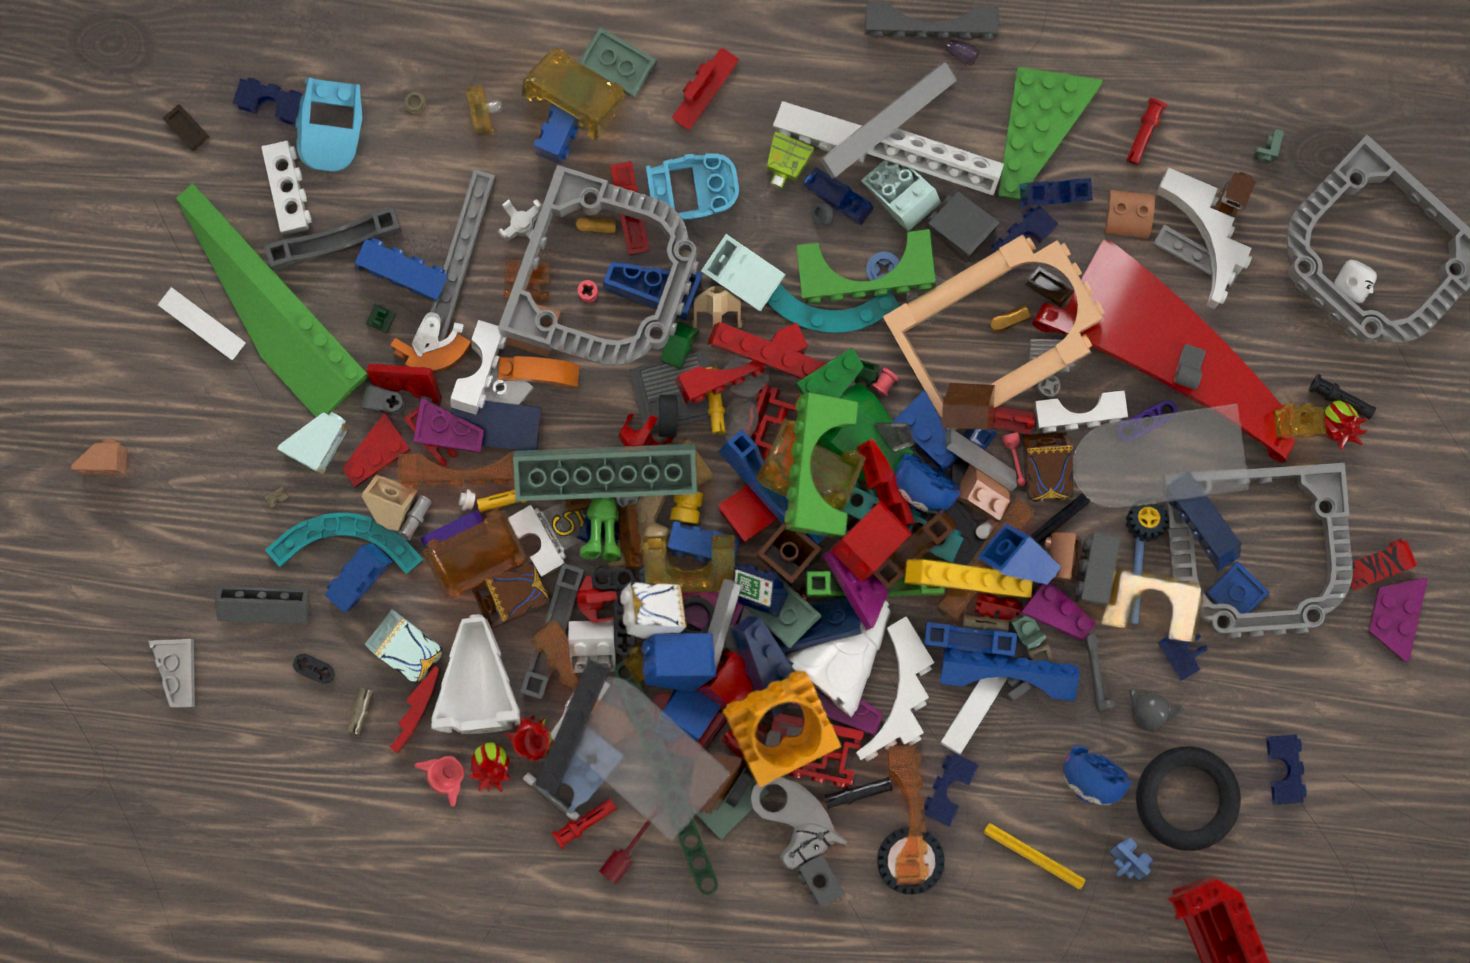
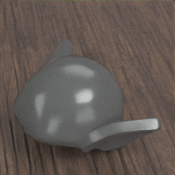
[1129,689,1184,732]

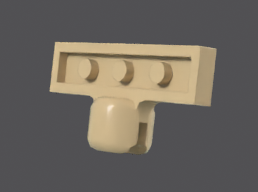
[608,495,671,575]

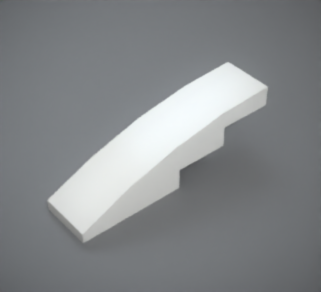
[158,287,246,360]
[940,677,1008,755]

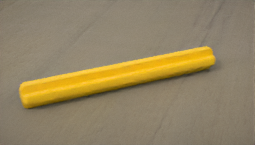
[984,823,1085,889]

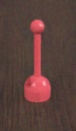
[1001,432,1026,486]

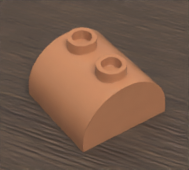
[1104,189,1155,239]
[1045,532,1082,583]

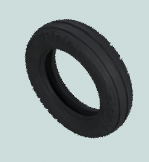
[1136,746,1241,851]

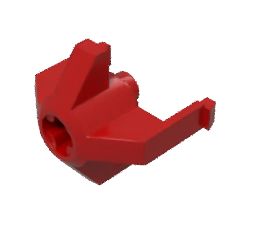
[618,413,673,447]
[577,575,621,623]

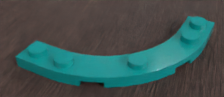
[767,283,900,334]
[265,513,424,575]

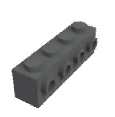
[215,586,310,624]

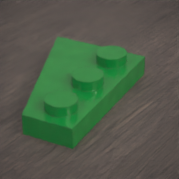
[795,348,864,398]

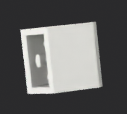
[568,621,616,673]

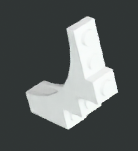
[1156,168,1252,309]
[855,616,934,761]

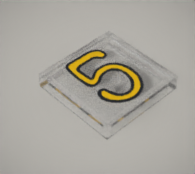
[537,500,591,554]

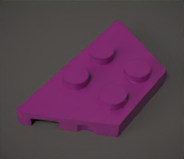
[823,551,888,631]
[1368,578,1428,662]

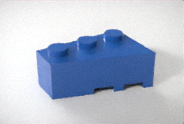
[893,390,959,472]
[668,521,740,568]
[325,543,393,613]

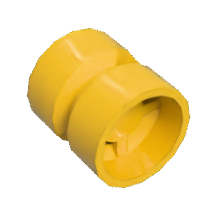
[670,492,704,525]

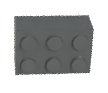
[1074,532,1121,607]

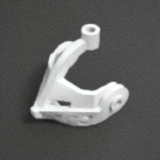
[412,312,463,356]

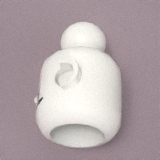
[1334,260,1377,303]

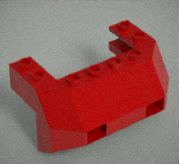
[1167,876,1270,963]

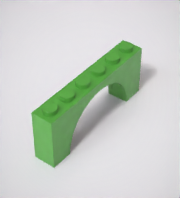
[797,229,937,304]
[785,393,858,538]
[806,572,945,598]

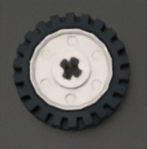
[877,827,945,895]

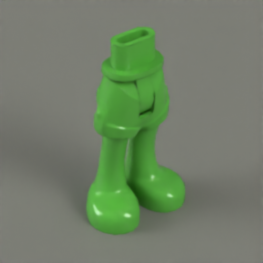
[580,497,622,562]

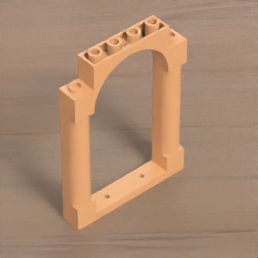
[883,235,1105,431]

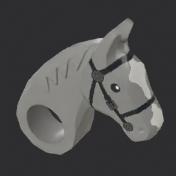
[749,776,848,870]

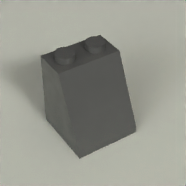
[927,192,1000,263]

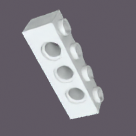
[261,141,312,236]

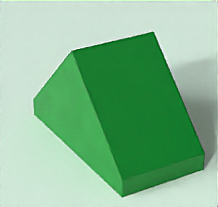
[660,322,700,369]

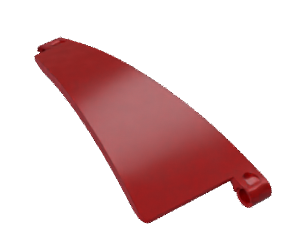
[1032,240,1295,463]

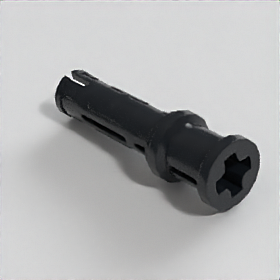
[1308,374,1376,420]

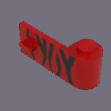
[1351,538,1418,590]

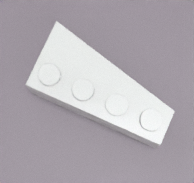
[773,101,867,164]

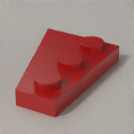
[366,364,442,404]
[342,412,411,488]

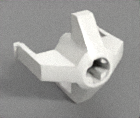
[498,199,542,241]

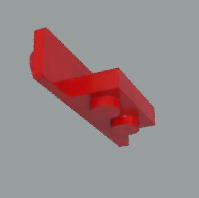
[672,48,739,130]

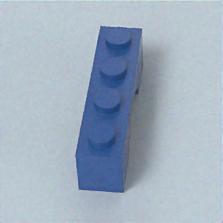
[923,622,1017,657]

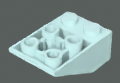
[861,160,941,231]
[701,234,786,312]

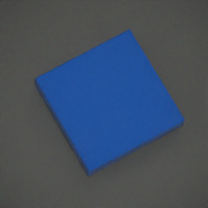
[1206,561,1270,614]
[659,689,721,742]

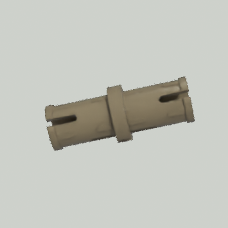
[963,614,1009,632]
[346,687,373,734]

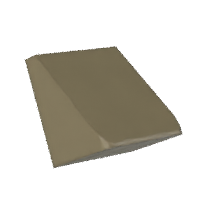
[1024,639,1054,663]

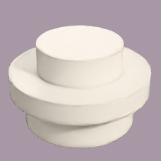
[458,489,475,511]

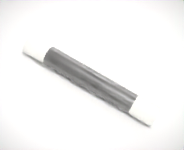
[523,772,580,821]

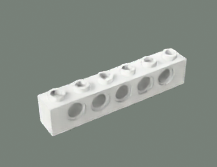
[867,128,1004,195]

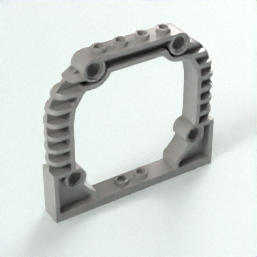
[1286,135,1470,344]
[498,165,699,366]
[1162,463,1353,638]

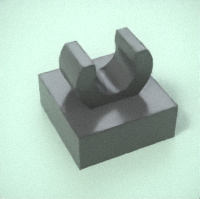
[1006,678,1032,701]

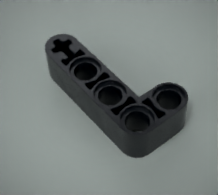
[591,566,636,656]

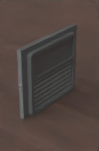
[629,350,711,433]

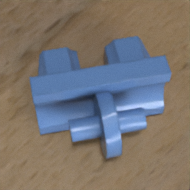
[1109,838,1153,880]

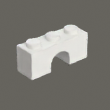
[507,505,567,578]

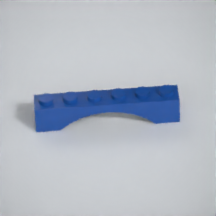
[718,429,825,544]
[940,649,1079,701]

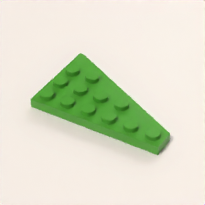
[998,67,1102,200]

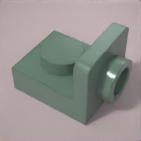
[1253,129,1284,163]
[1010,614,1046,649]

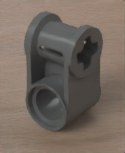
[361,386,406,415]

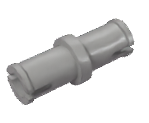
[398,495,432,541]

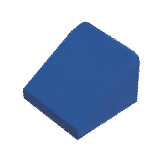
[962,429,997,450]

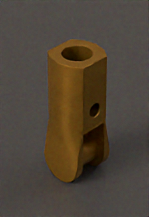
[576,218,617,235]
[990,305,1031,333]

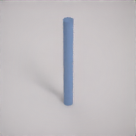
[1129,537,1145,624]

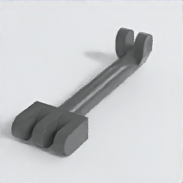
[1085,634,1116,710]

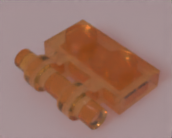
[504,260,551,302]

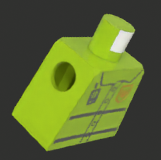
[767,131,814,189]

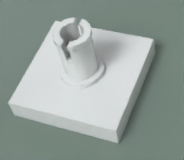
[484,364,534,404]

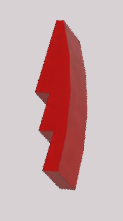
[610,161,650,255]
[857,439,915,527]
[390,666,441,753]

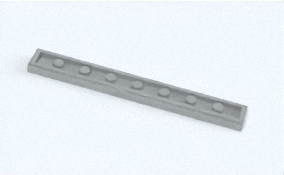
[820,62,957,178]
[430,169,496,341]

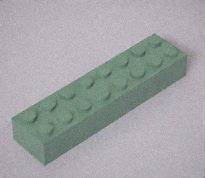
[513,444,698,501]

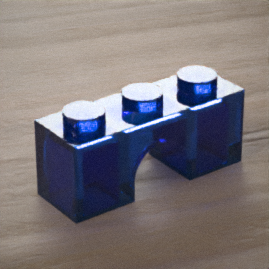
[232,77,303,126]
[1020,178,1093,207]
[990,205,1058,274]
[1266,734,1307,805]
[922,753,979,827]

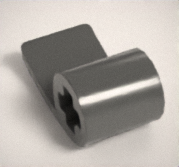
[1173,344,1206,390]

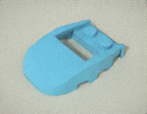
[295,78,362,172]
[646,154,739,221]

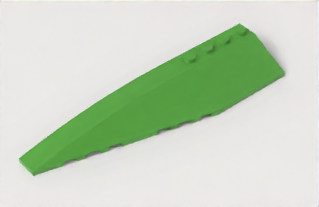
[176,183,369,417]

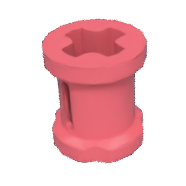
[578,280,598,303]
[871,368,900,397]

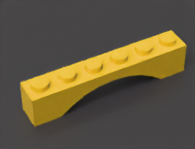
[905,560,1033,598]

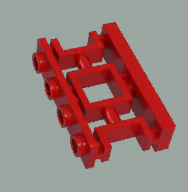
[745,384,801,487]
[770,713,864,788]

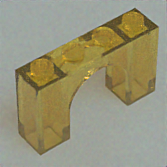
[643,535,736,592]
[1102,568,1205,643]

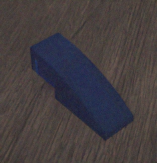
[803,167,874,226]

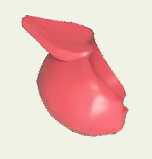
[415,756,465,807]

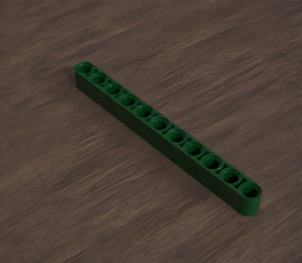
[614,662,718,895]

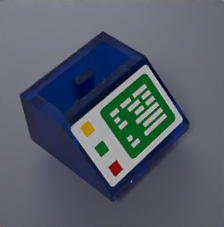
[733,563,789,617]

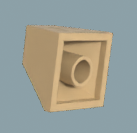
[362,474,418,531]

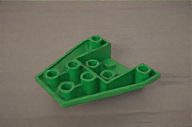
[811,383,914,481]

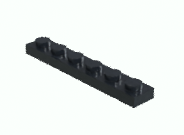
[535,659,611,794]

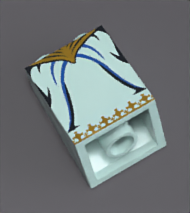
[277,412,349,475]
[364,609,443,684]

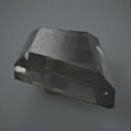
[874,423,915,452]

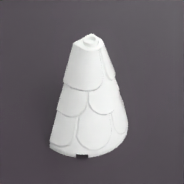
[786,600,891,717]
[432,614,520,734]

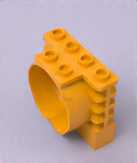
[723,671,841,787]

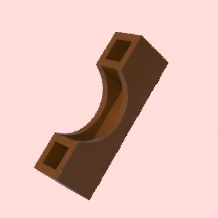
[1214,172,1256,218]
[873,509,957,589]

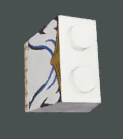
[621,582,686,639]

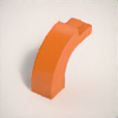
[391,331,472,373]
[498,356,580,387]

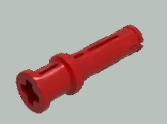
[1126,98,1167,165]
[551,798,617,849]

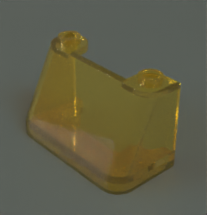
[522,48,625,141]
[756,418,866,511]

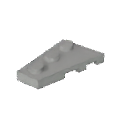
[148,639,195,708]

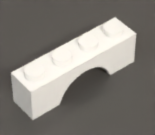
[450,320,507,415]
[1033,391,1128,433]

